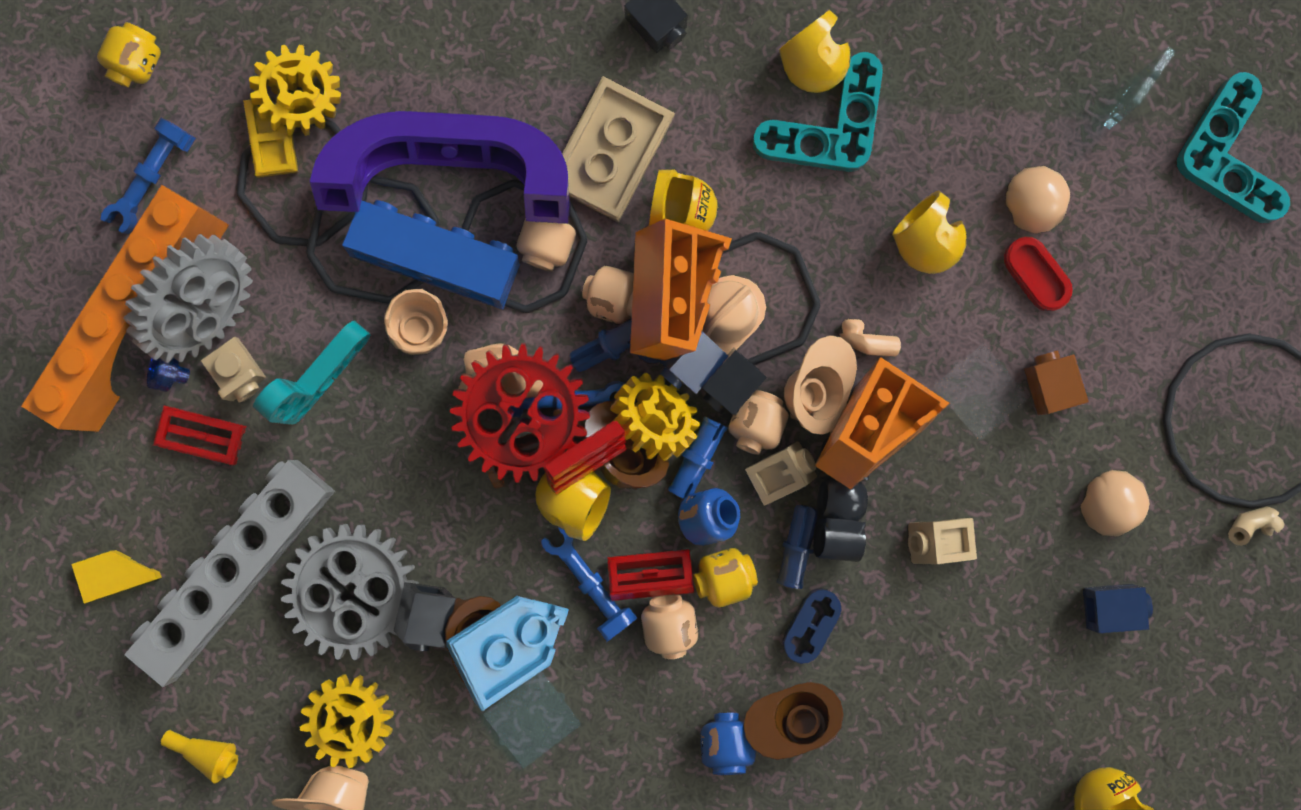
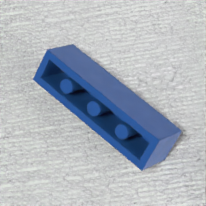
[342,200,520,310]

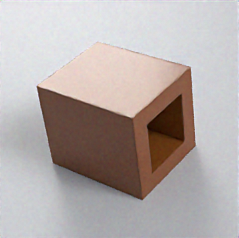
[1024,350,1089,415]

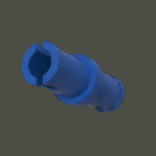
[667,416,728,499]

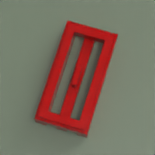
[153,406,247,465]
[545,420,626,495]
[607,549,694,601]

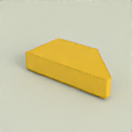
[243,100,298,178]
[71,550,162,603]

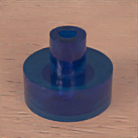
[147,357,190,392]

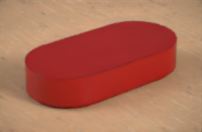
[1004,237,1073,311]

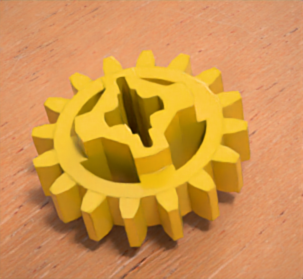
[249,45,341,136]
[610,373,700,461]
[300,674,394,768]

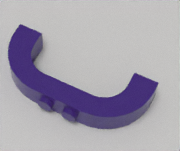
[310,111,569,224]

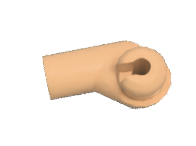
[840,319,901,357]

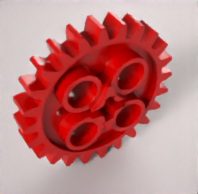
[450,343,590,483]

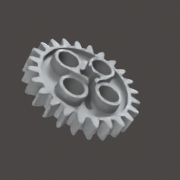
[124,234,253,363]
[281,524,419,660]

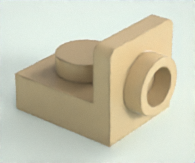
[201,337,266,402]
[745,441,817,506]
[908,518,977,564]

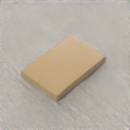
[562,76,675,223]

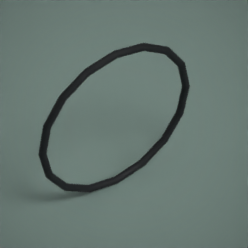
[1162,333,1301,509]

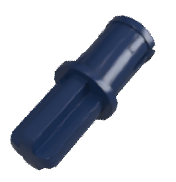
[569,318,632,372]
[776,505,819,589]

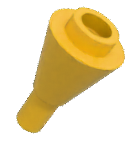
[161,730,238,783]

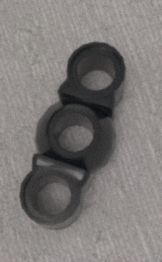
[814,438,869,562]

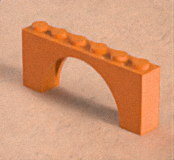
[21,185,229,432]

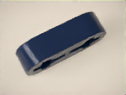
[783,588,842,664]

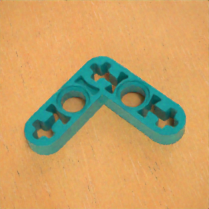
[753,52,883,172]
[1177,72,1290,223]
[252,320,371,425]

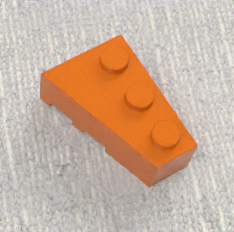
[630,219,732,361]
[815,357,950,489]

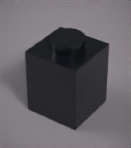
[624,0,688,53]
[702,348,767,415]
[393,582,456,651]

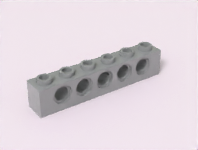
[124,460,335,687]

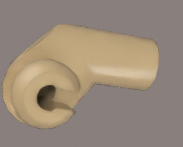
[1228,506,1284,546]

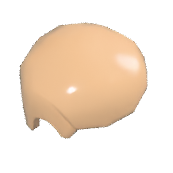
[1006,166,1070,234]
[384,289,448,355]
[1081,470,1149,536]

